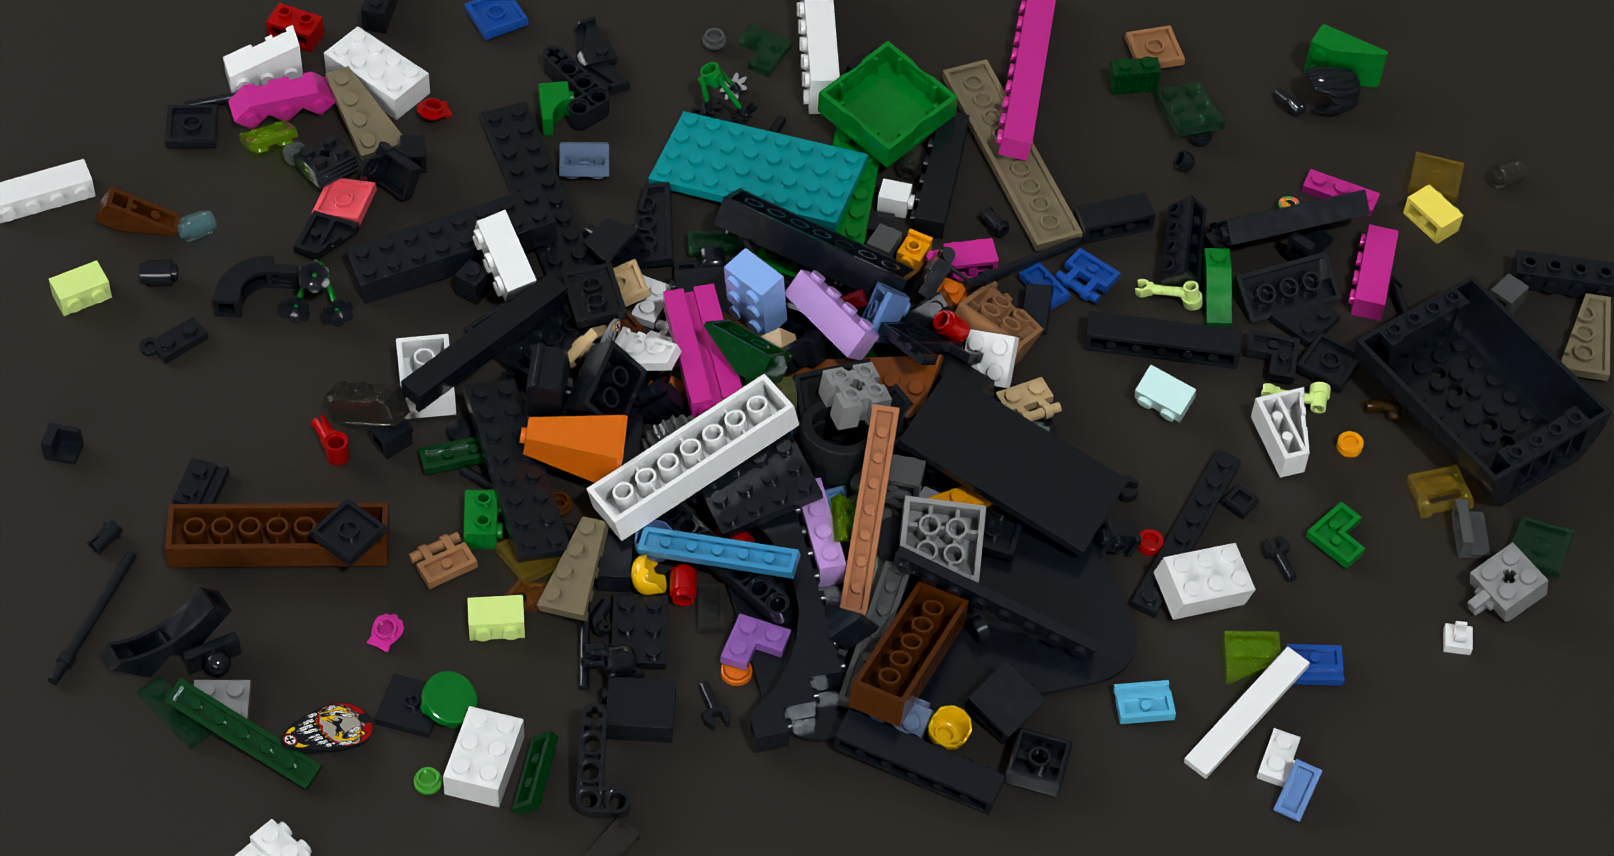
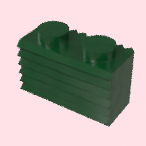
[1107,56,1162,96]

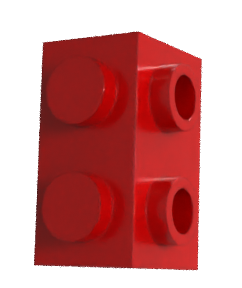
[266,3,325,53]

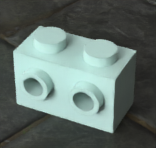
[1135,365,1196,423]

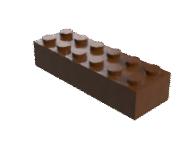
[848,581,969,727]

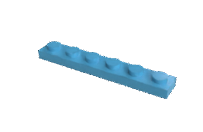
[637,526,801,579]

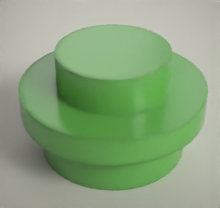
[414,767,442,795]

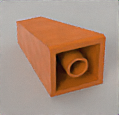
[519,415,628,483]

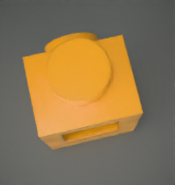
[896,229,933,270]

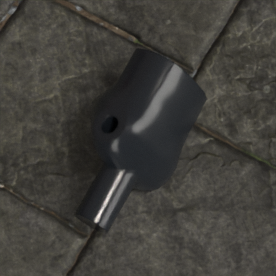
[699,247,727,268]

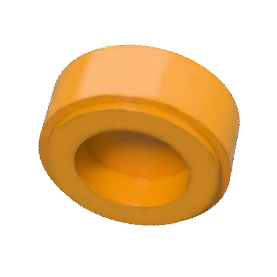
[1336,431,1364,457]

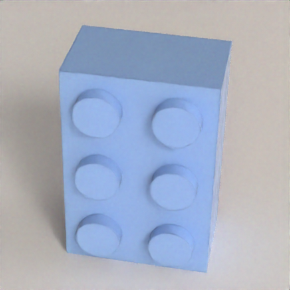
[724,248,787,336]

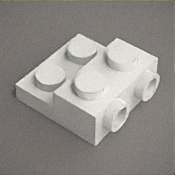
[235,819,312,856]

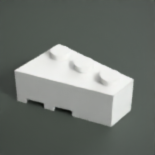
[223,25,303,93]
[1251,387,1310,478]

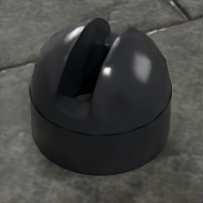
[1174,150,1195,171]

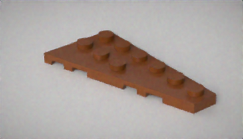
[789,355,944,427]

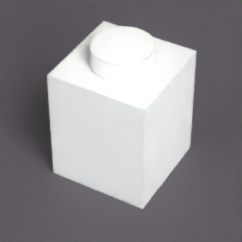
[877,178,916,219]

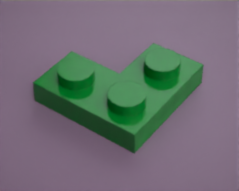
[1306,502,1365,569]

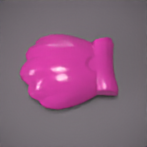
[366,614,404,652]

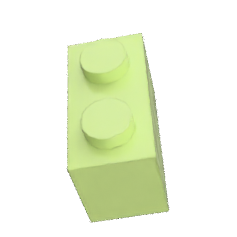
[49,260,112,316]
[468,595,525,642]

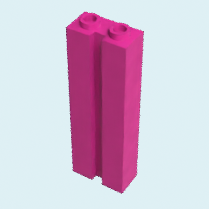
[663,284,742,418]

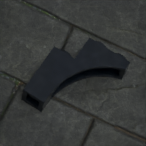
[101,587,232,677]

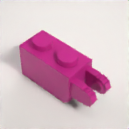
[926,238,999,282]

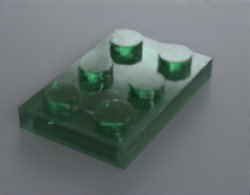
[1154,82,1225,137]

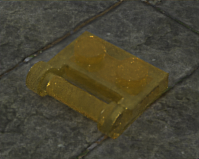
[1406,465,1474,518]

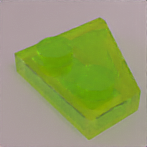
[831,493,857,542]
[1223,631,1281,684]

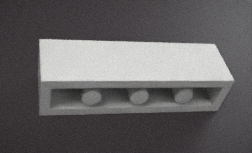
[0,159,96,223]

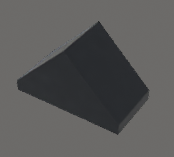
[825,604,879,651]

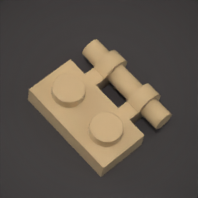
[995,377,1062,422]

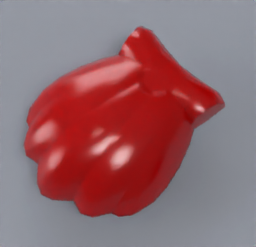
[417,98,453,121]

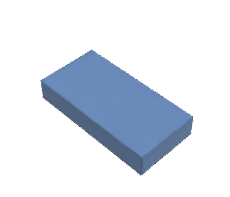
[1273,759,1323,823]

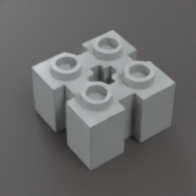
[818,362,892,430]

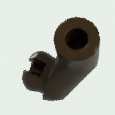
[1364,399,1403,420]

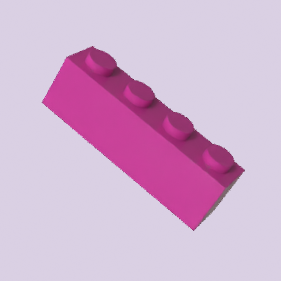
[1348,224,1399,321]

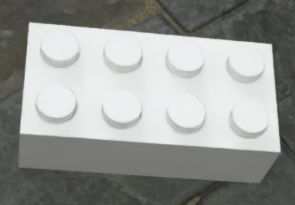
[324,26,430,120]

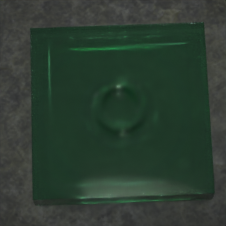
[1513,516,1574,578]

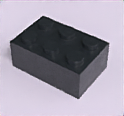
[563,340,647,416]

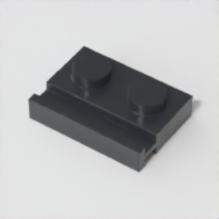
[172,458,229,504]

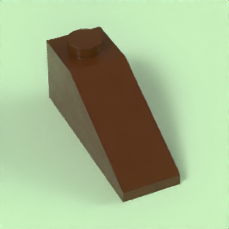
[95,186,181,236]

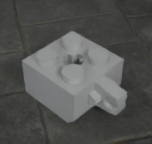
[1468,542,1548,622]

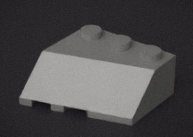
[899,495,986,583]

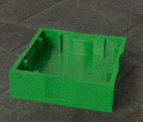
[818,41,958,168]

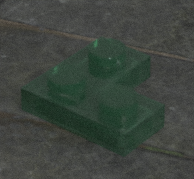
[739,24,792,78]

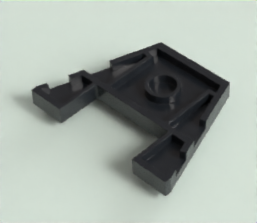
[878,321,984,366]

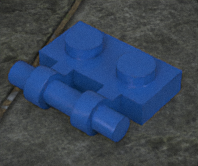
[1055,248,1121,304]

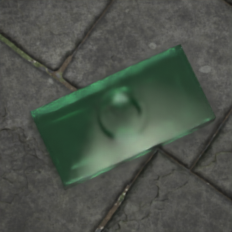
[687,230,739,256]

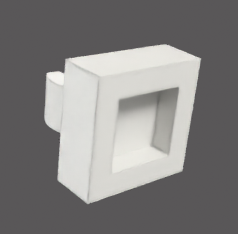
[1443,621,1473,655]

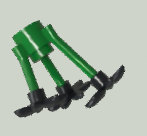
[692,62,758,124]

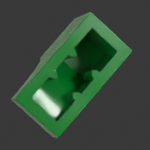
[538,81,574,136]

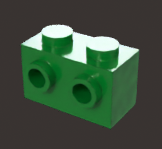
[464,490,503,550]

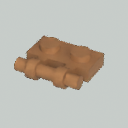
[408,532,478,589]

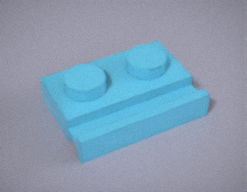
[1113,680,1176,724]

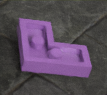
[720,614,791,671]

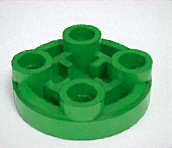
[420,671,477,729]

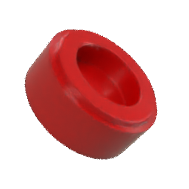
[1137,529,1164,556]

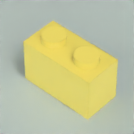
[1403,184,1463,244]

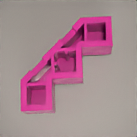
[228,72,335,130]

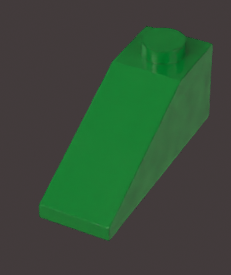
[1201,248,1232,326]

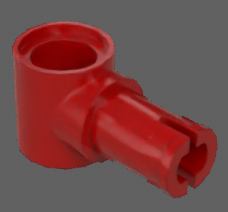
[311,415,350,466]

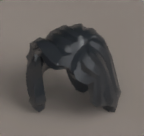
[1305,65,1361,115]

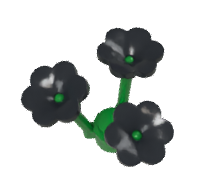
[279,259,353,326]

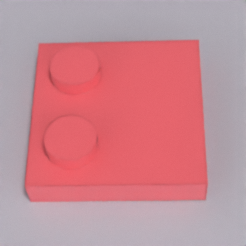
[312,178,377,225]

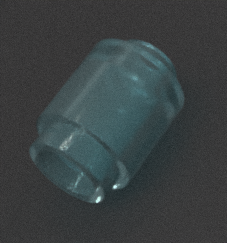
[177,210,217,242]

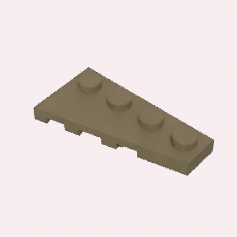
[325,66,402,160]
[1561,293,1611,381]
[537,516,609,622]

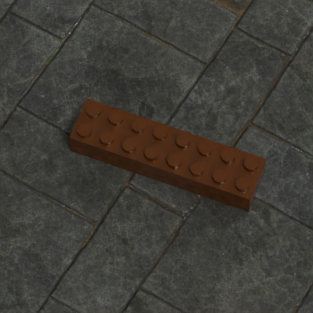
[165,503,390,568]

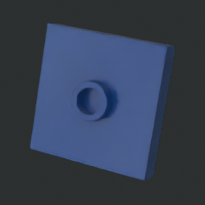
[464,0,529,40]

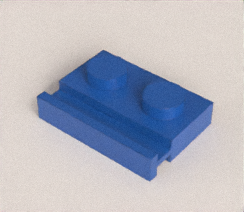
[1285,644,1345,686]

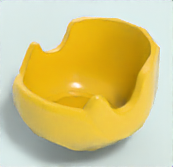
[631,555,667,595]
[927,705,972,751]

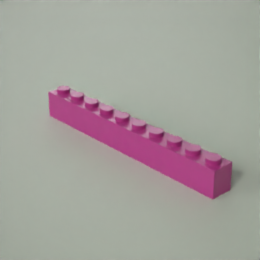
[996,0,1056,161]

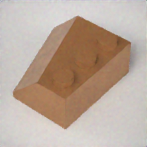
[954,281,1044,366]

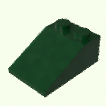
[704,319,793,384]

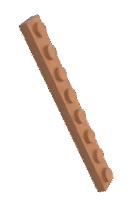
[840,404,900,616]

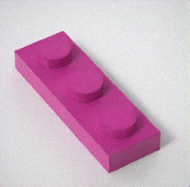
[1301,169,1380,216]

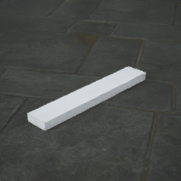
[1184,647,1310,779]

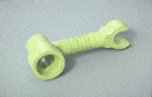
[1135,279,1203,311]
[1261,382,1331,413]

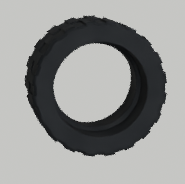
[795,401,870,486]

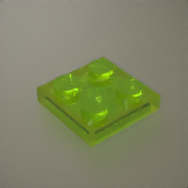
[239,120,298,153]

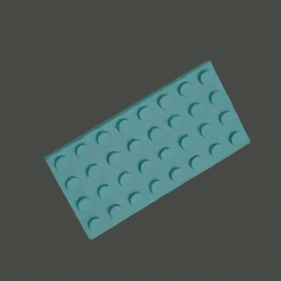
[648,111,868,230]

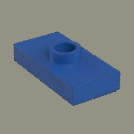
[1019,262,1071,310]

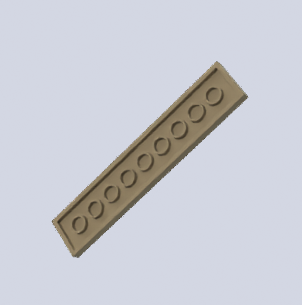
[942,59,1083,251]

